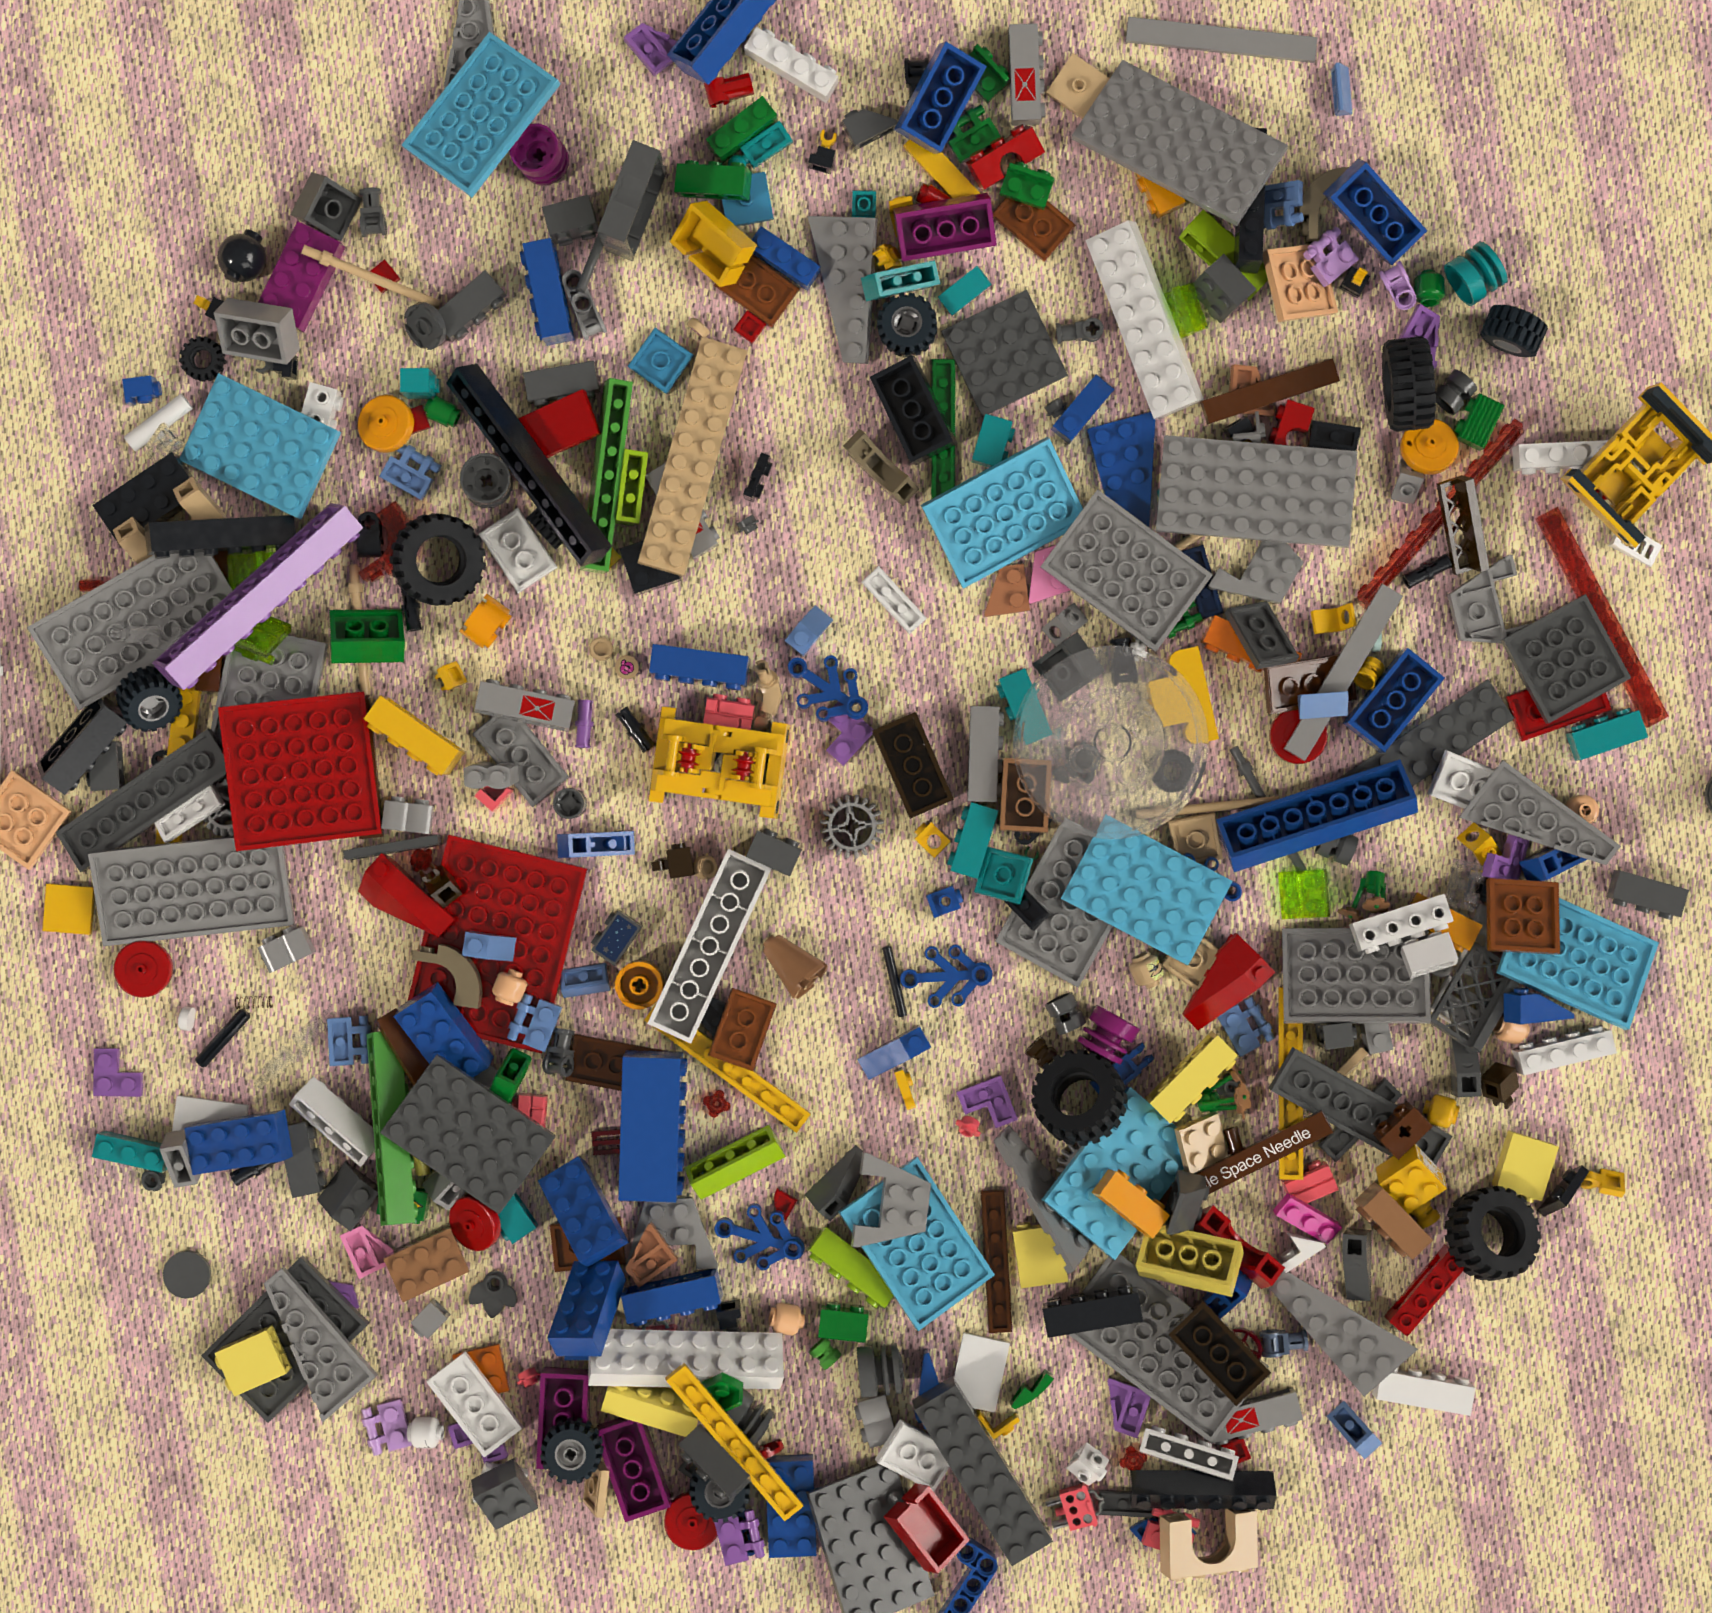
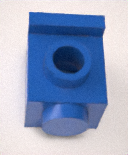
[122,375,162,406]
[926,885,964,918]

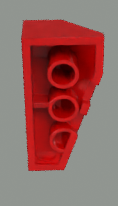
[358,853,456,938]
[1182,933,1275,1030]

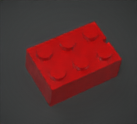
[883,1483,970,1574]

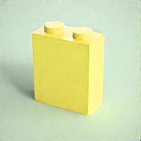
[1491,1130,1559,1203]
[1012,1222,1068,1289]
[214,1325,292,1397]

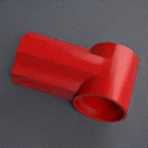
[704,73,754,108]

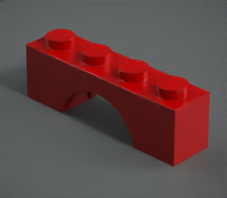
[1192,1205,1285,1289]

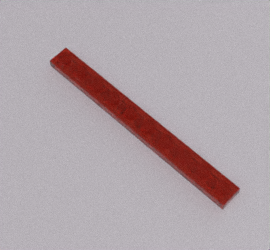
[1357,418,1524,610]
[1535,507,1669,728]

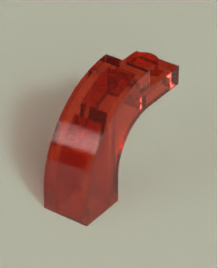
[358,501,410,583]

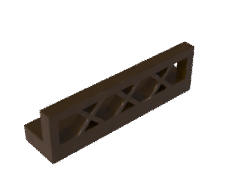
[1436,475,1490,575]

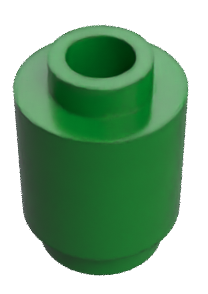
[424,396,462,428]

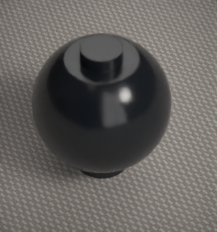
[217,229,266,283]

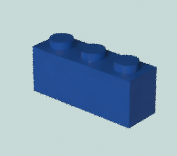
[752,226,821,291]

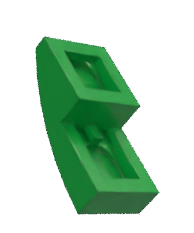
[1010,1369,1054,1409]

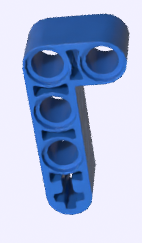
[938,1537,998,1613]

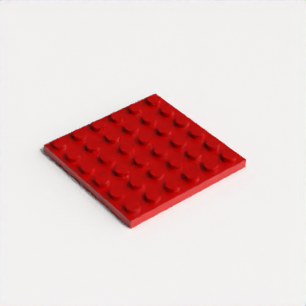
[218,691,382,851]

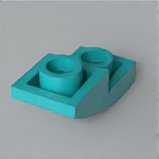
[852,190,876,218]
[938,265,992,316]

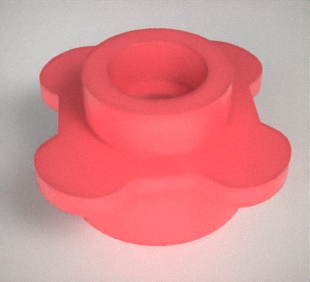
[955,1116,981,1137]
[517,1367,541,1388]

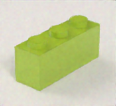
[615,449,648,526]

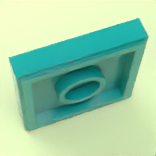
[974,847,1033,905]

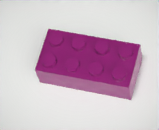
[893,193,997,262]
[258,221,346,333]
[536,1367,591,1469]
[596,1417,672,1522]

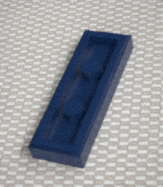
[1182,545,1224,619]

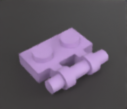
[1303,227,1359,287]
[361,1398,412,1456]

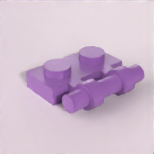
[714,1509,765,1566]

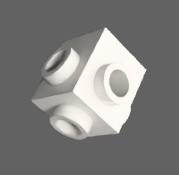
[1066,1442,1109,1486]

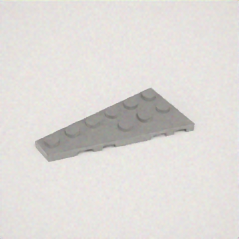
[1459,760,1621,865]
[994,1125,1093,1274]

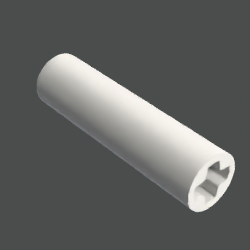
[124,393,193,452]

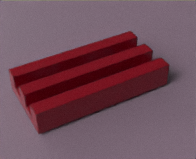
[591,1129,620,1156]

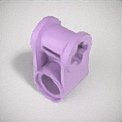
[1379,261,1417,310]

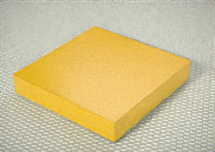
[42,883,95,935]

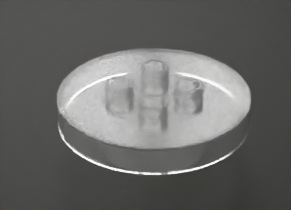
[1013,645,1209,839]

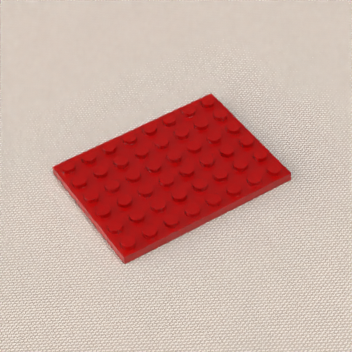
[408,835,588,1054]

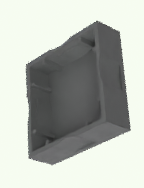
[597,140,667,261]

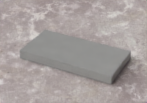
[472,716,569,807]

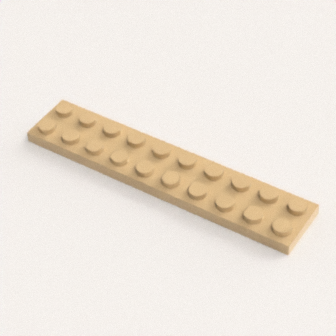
[638,337,747,577]

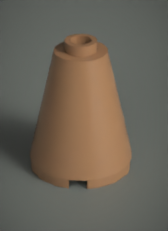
[763,935,828,999]

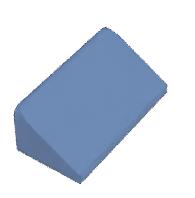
[1331,62,1352,116]
[1297,691,1348,719]
[560,963,610,998]

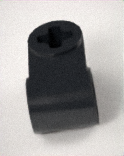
[357,511,384,558]

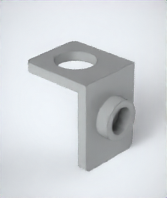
[1233,411,1266,443]
[1391,459,1424,504]
[1042,603,1088,646]

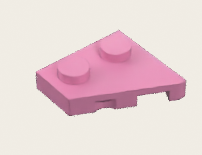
[1029,545,1071,605]
[340,1225,394,1279]

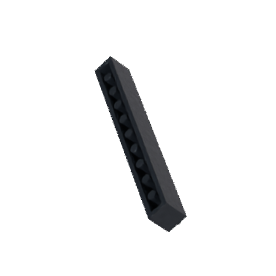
[446,363,612,567]

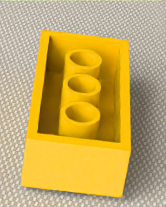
[364,695,465,776]

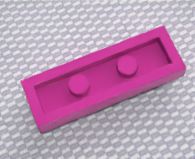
[1273,1193,1343,1245]

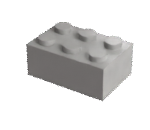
[214,298,300,365]

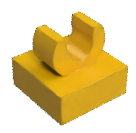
[435,661,468,691]

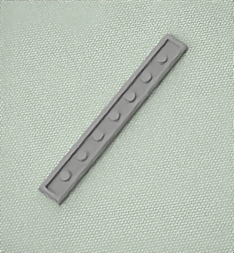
[1125,17,1318,63]
[1283,584,1403,761]

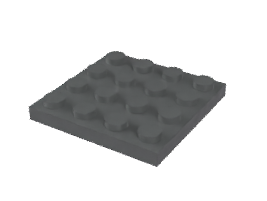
[941,290,1068,417]
[1500,594,1631,724]

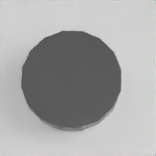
[404,302,446,350]
[163,1250,212,1299]

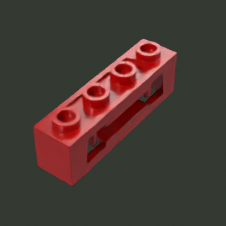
[1384,1244,1464,1337]

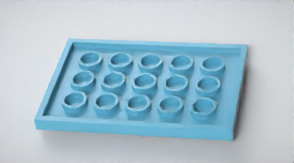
[402,32,561,198]
[180,373,341,519]
[921,437,1083,589]
[1060,814,1233,965]
[1496,898,1659,1030]
[1041,1086,1184,1260]
[838,1157,995,1331]

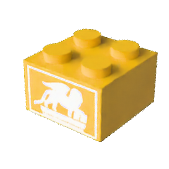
[1376,1144,1447,1214]

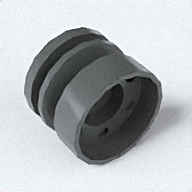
[460,453,513,508]
[857,1343,904,1398]
[726,1389,774,1445]

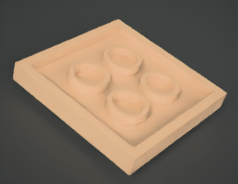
[1263,244,1338,322]
[0,770,72,870]

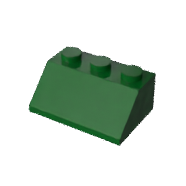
[329,609,405,663]

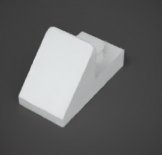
[1278,1232,1326,1273]

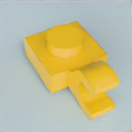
[1580,1168,1625,1198]

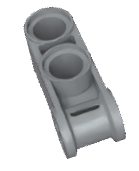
[562,269,607,341]

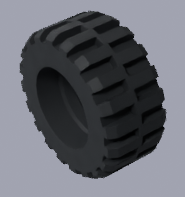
[1382,336,1436,432]
[390,513,486,606]
[1031,1049,1128,1146]
[1444,1186,1541,1281]

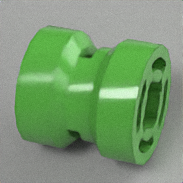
[808,1338,842,1370]

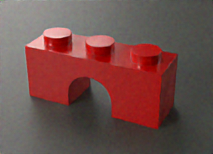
[965,124,1045,190]
[1268,399,1315,445]

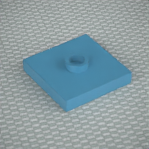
[722,172,774,227]
[628,328,694,394]

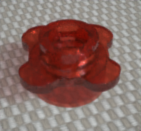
[410,848,432,872]
[703,1090,731,1118]
[1119,1446,1147,1470]

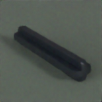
[195,1009,250,1068]

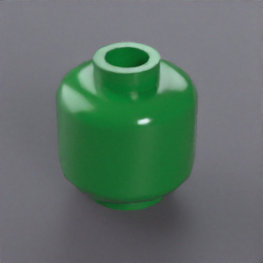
[1413,269,1445,307]

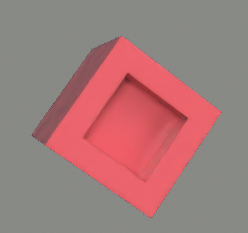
[475,786,514,812]

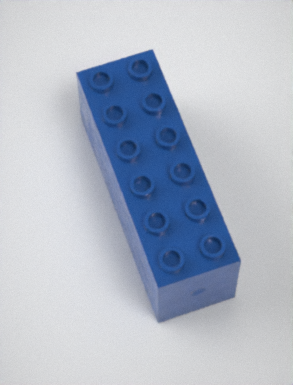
[618,1050,687,1202]

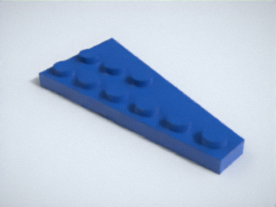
[1087,412,1155,527]

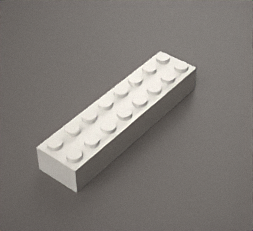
[1085,220,1204,419]
[647,849,772,1043]
[588,1329,784,1389]

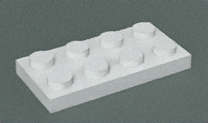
[426,1351,523,1457]

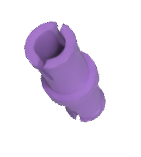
[575,699,594,748]

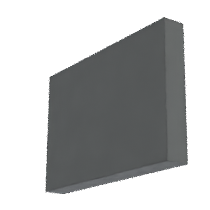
[1224,601,1299,670]

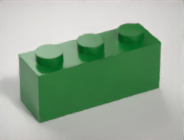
[706,96,778,164]
[674,160,752,201]

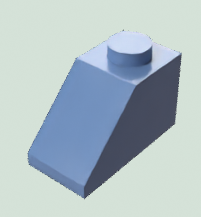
[785,605,833,657]
[462,930,517,961]
[1326,1401,1382,1459]

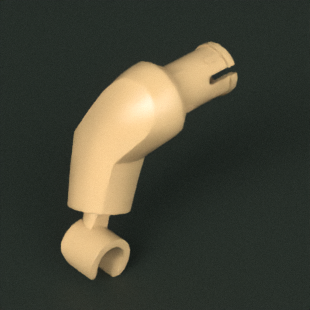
[753,660,782,730]

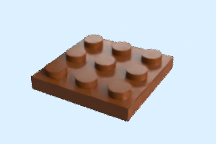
[1486,878,1560,955]

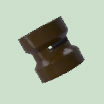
[1025,1036,1058,1069]

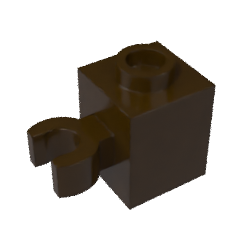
[651,843,695,879]
[419,863,462,908]
[1481,1062,1519,1109]

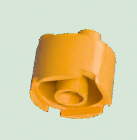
[459,594,512,648]
[615,960,665,1010]

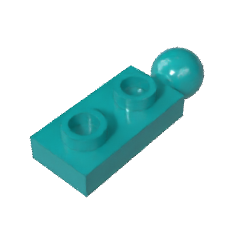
[727,121,793,169]

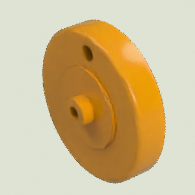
[357,395,414,453]
[1400,419,1459,475]

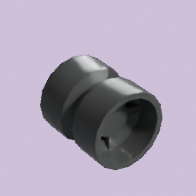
[1435,369,1477,415]
[553,788,587,819]
[1315,835,1359,866]
[1045,992,1086,1035]

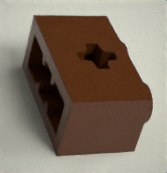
[1373,1101,1433,1160]

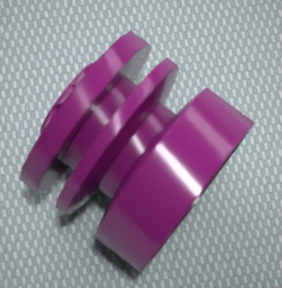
[510,123,569,186]
[1077,1005,1140,1065]

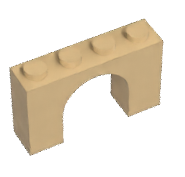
[113,476,227,564]
[1160,1509,1258,1582]

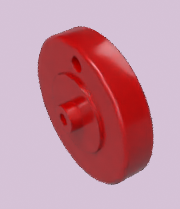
[1269,710,1328,764]
[114,941,173,998]
[449,1194,501,1251]
[664,1491,718,1551]

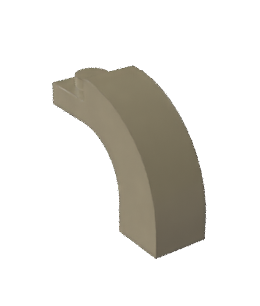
[1296,167,1349,243]
[843,429,919,506]
[412,943,483,1009]

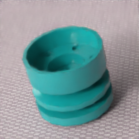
[1444,241,1508,307]

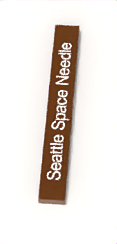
[1160,1110,1334,1206]

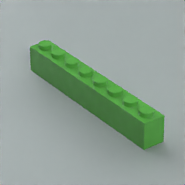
[580,378,633,574]
[366,1032,418,1226]

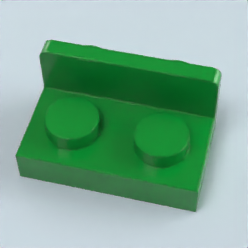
[969,44,1009,103]
[999,162,1055,210]
[701,1372,743,1412]

